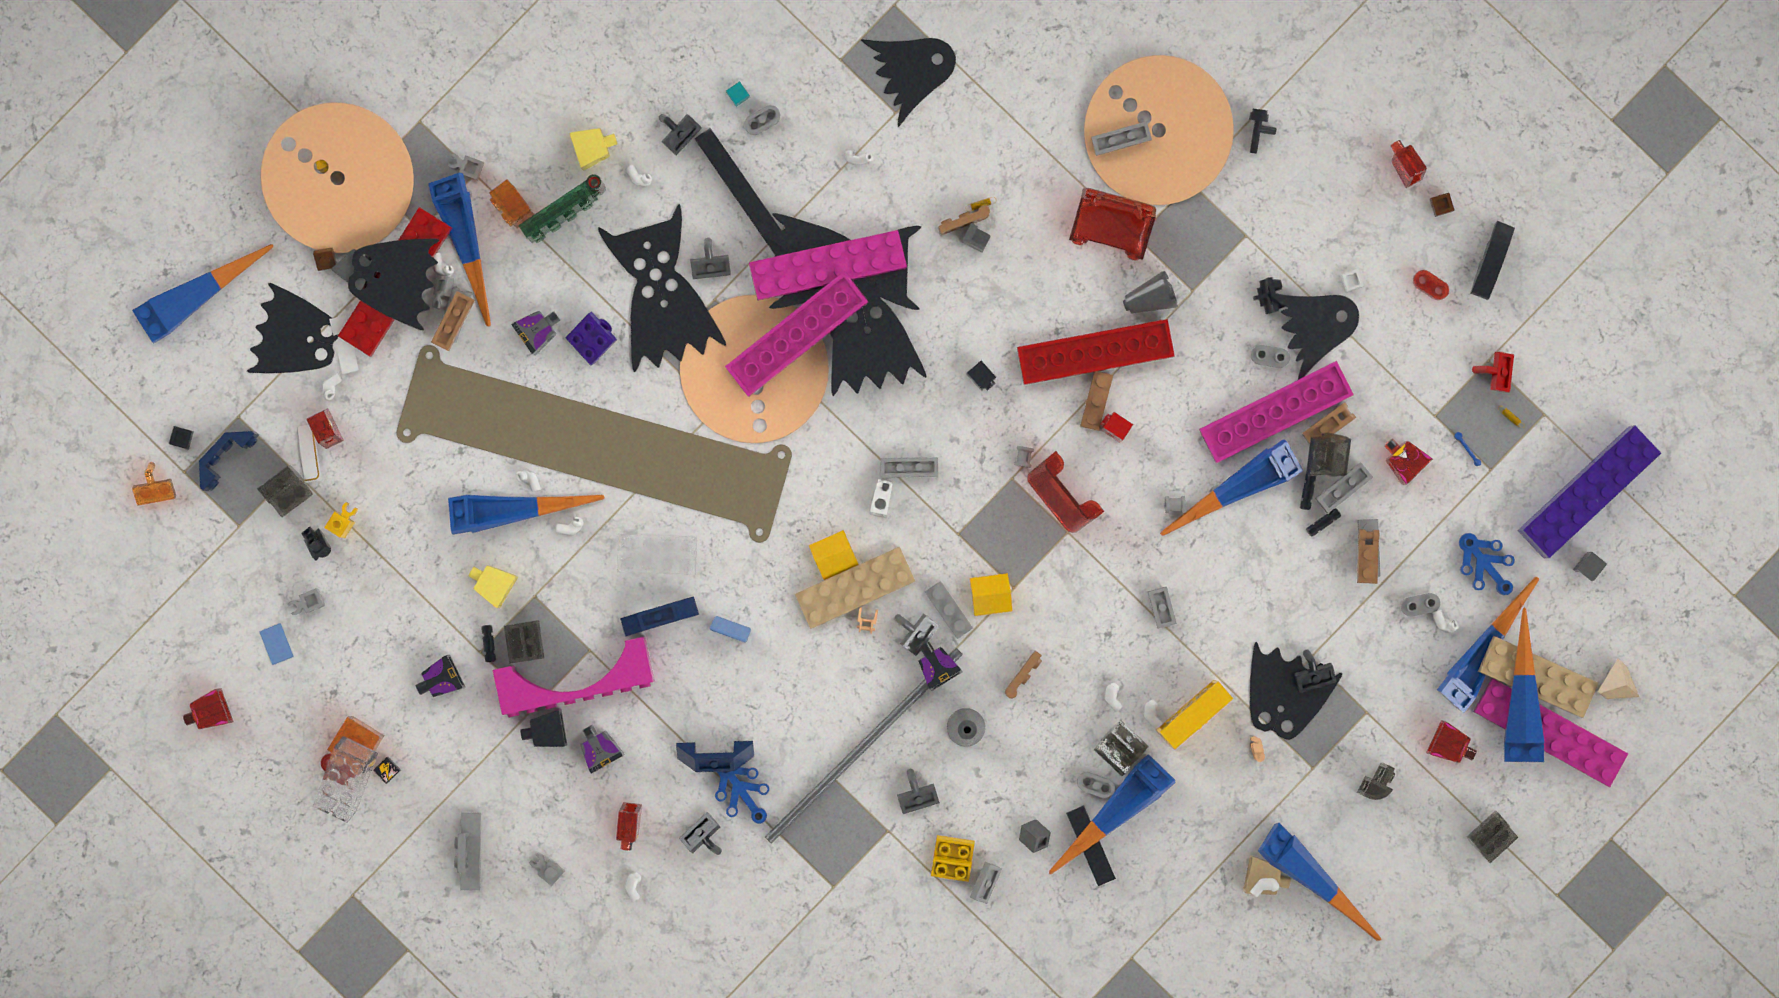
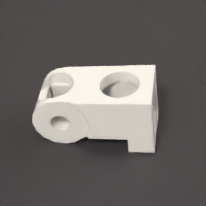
[870,479,893,518]

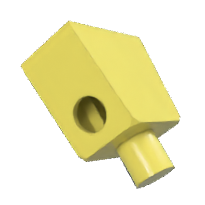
[569,128,618,170]
[468,565,518,608]

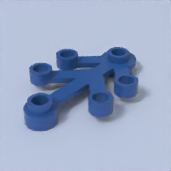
[1459,533,1515,595]
[715,767,770,824]

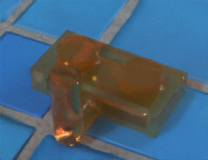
[132,462,176,506]

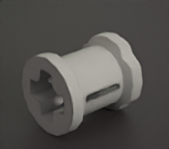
[1014,446,1034,468]
[1165,496,1186,513]

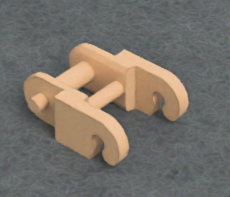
[857,607,878,634]
[1250,736,1265,762]

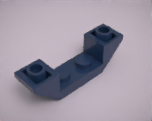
[199,431,259,491]
[620,596,699,637]
[676,741,754,772]

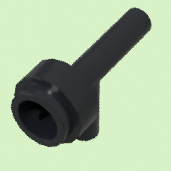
[1249,108,1277,154]

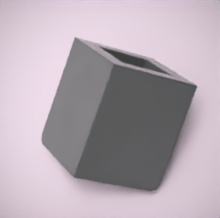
[962,223,991,253]
[1573,552,1607,581]
[1019,820,1051,853]

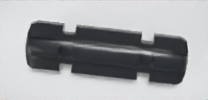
[1300,472,1317,510]
[1306,508,1341,537]
[481,625,496,663]

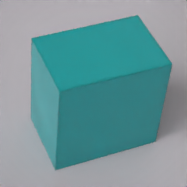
[726,81,750,107]

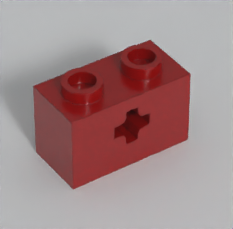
[1100,412,1134,443]

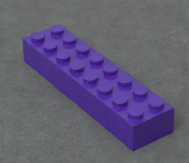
[1517,425,1662,559]

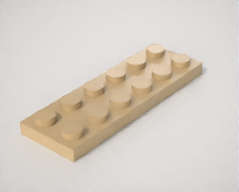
[795,547,915,629]
[1478,636,1598,718]

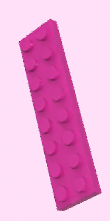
[749,230,907,301]
[725,271,868,397]
[1199,361,1354,463]
[1473,678,1628,787]

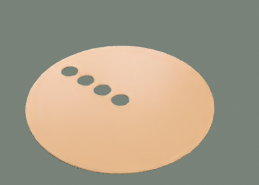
[1084,55,1234,205]
[261,102,414,253]
[680,295,829,443]

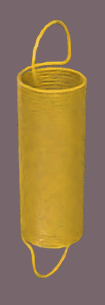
[966,197,996,211]
[1498,406,1524,428]

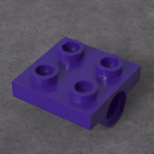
[565,311,617,366]

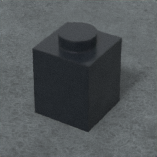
[966,360,996,391]

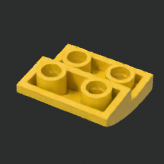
[931,835,975,882]

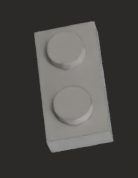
[1148,587,1177,629]
[970,862,1002,904]

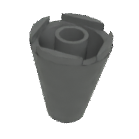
[1123,271,1178,314]
[947,708,985,747]

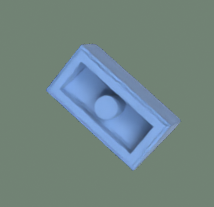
[710,616,751,642]

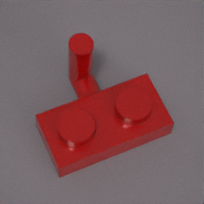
[1472,352,1514,393]

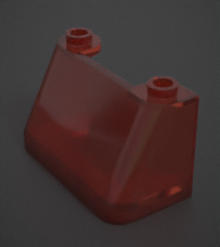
[1069,188,1156,260]
[1027,451,1105,533]

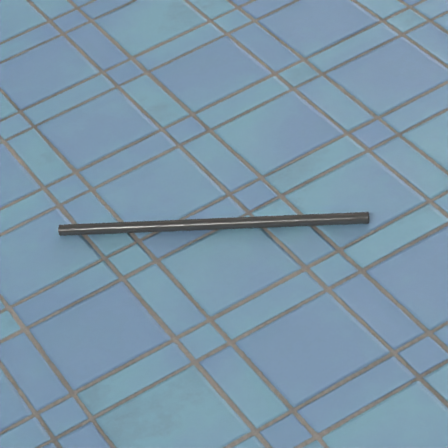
[765,648,963,844]

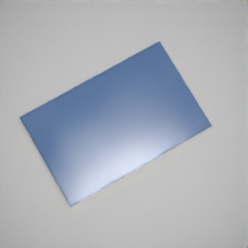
[259,623,294,665]

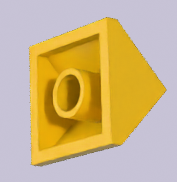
[809,530,859,580]
[970,573,1013,616]

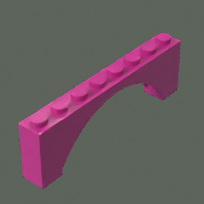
[493,636,655,718]

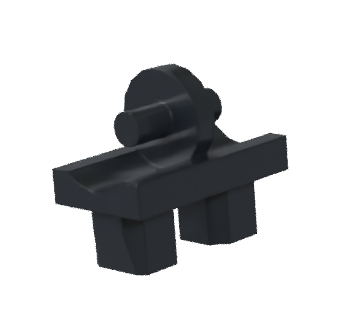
[1253,277,1286,314]
[301,527,331,561]

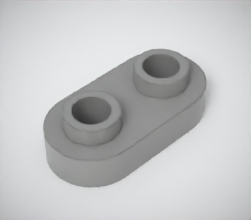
[744,105,780,135]
[1251,345,1290,368]
[1401,593,1440,616]
[1077,772,1115,798]

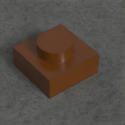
[1430,193,1455,217]
[313,247,337,271]

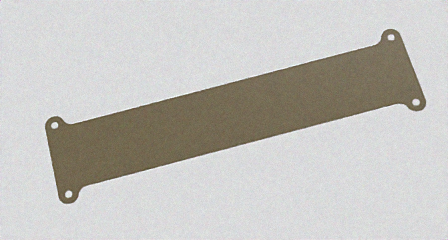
[396,345,792,543]

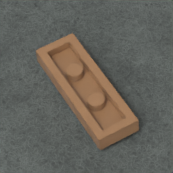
[431,291,475,351]
[1080,371,1113,431]

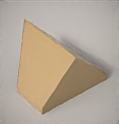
[1597,659,1639,699]

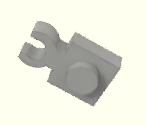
[447,154,484,181]
[432,276,454,310]
[288,588,325,615]
[529,852,565,886]

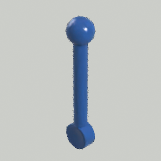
[1454,432,1481,466]

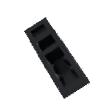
[1470,221,1515,300]
[1066,805,1116,886]

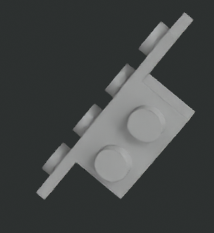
[454,813,481,890]

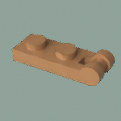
[938,205,990,235]
[1302,402,1356,449]
[1357,529,1380,584]
[1005,650,1042,699]

